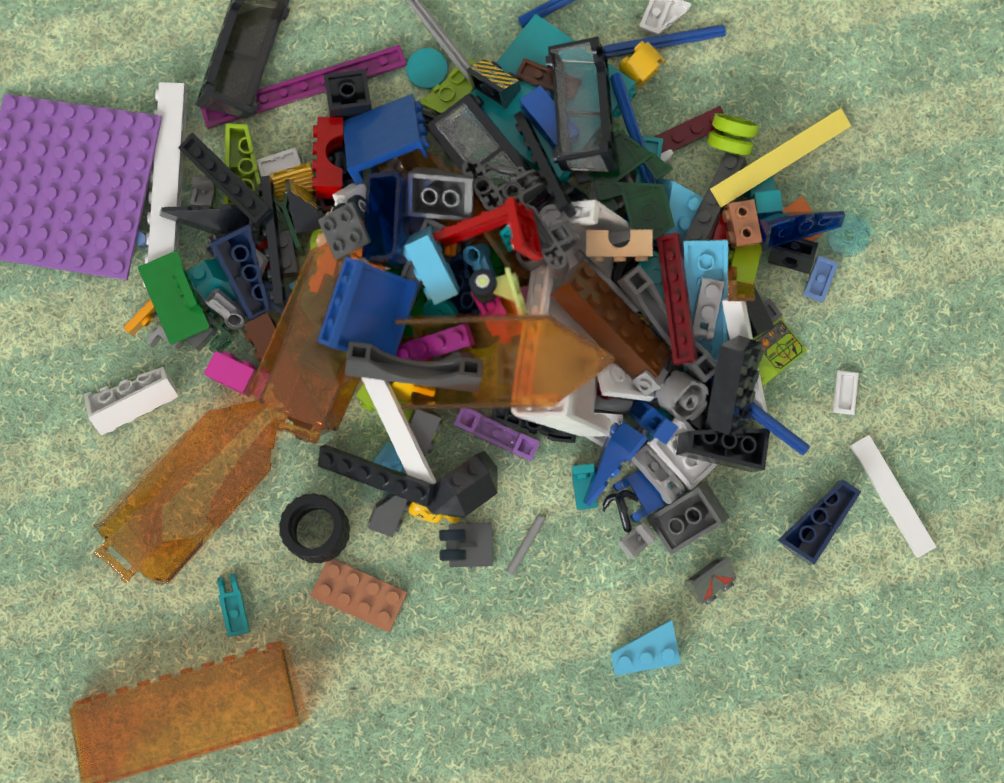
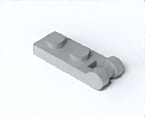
[692,277,724,341]
[631,443,685,504]

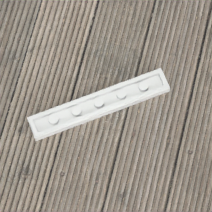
[722,297,768,421]
[361,377,436,484]
[850,435,936,558]

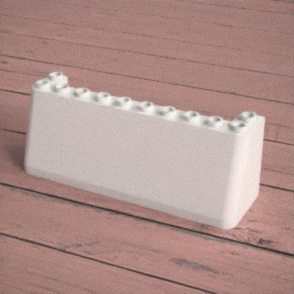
[511,200,632,436]

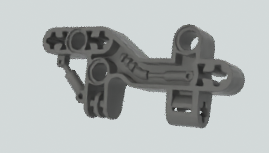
[462,159,580,277]

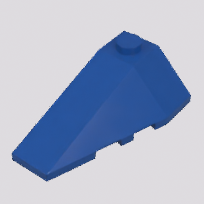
[583,421,648,506]

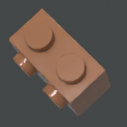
[722,199,762,249]

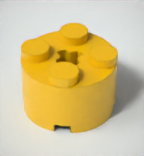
[619,41,666,91]

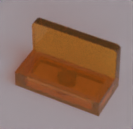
[728,266,755,301]

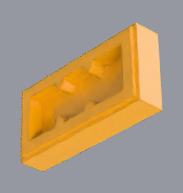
[123,299,156,336]

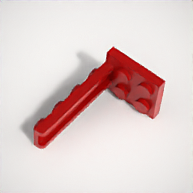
[433,197,543,262]

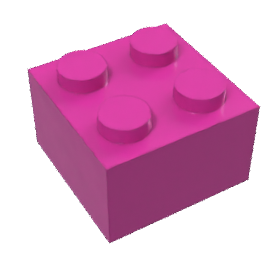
[204,350,261,397]

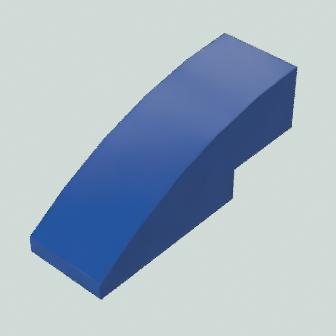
[628,399,679,445]

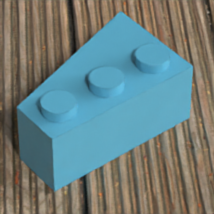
[653,178,703,249]
[403,225,460,305]
[610,619,681,675]

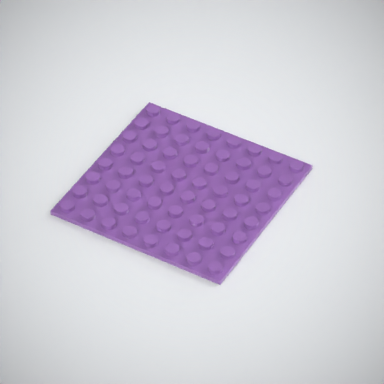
[0,94,162,281]

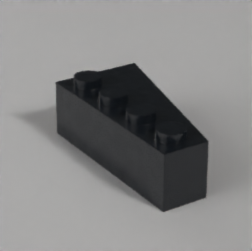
[676,428,770,472]

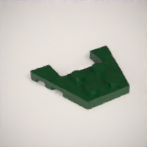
[584,129,673,213]
[595,181,675,264]

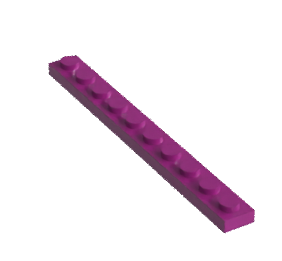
[200,45,406,129]

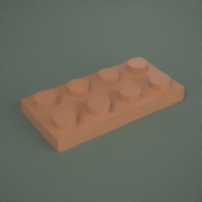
[311,558,407,632]

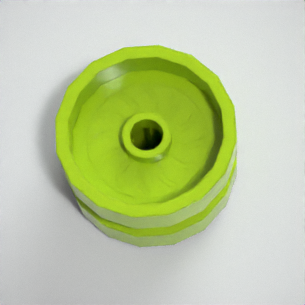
[706,113,760,155]

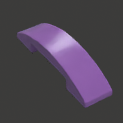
[453,405,540,461]

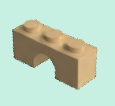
[586,230,653,262]

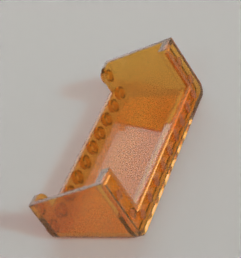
[69,641,308,783]

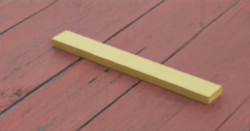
[710,108,851,207]

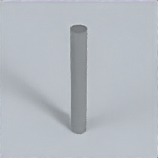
[506,515,545,575]

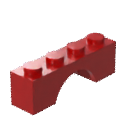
[312,117,343,199]

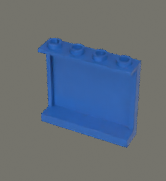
[343,94,429,185]
[317,256,419,356]

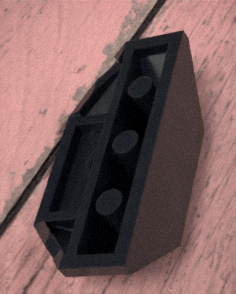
[427,450,498,518]

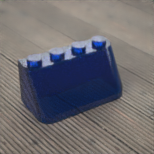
[362,171,410,268]

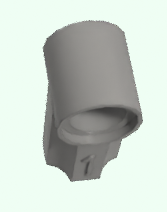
[205,288,245,329]

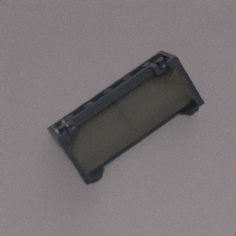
[195,0,290,119]

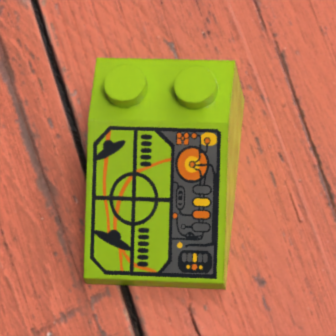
[753,318,807,386]

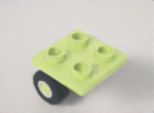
[469,267,527,322]

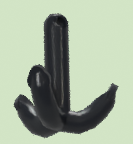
[602,490,638,533]

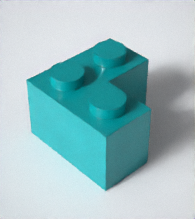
[743,175,783,222]

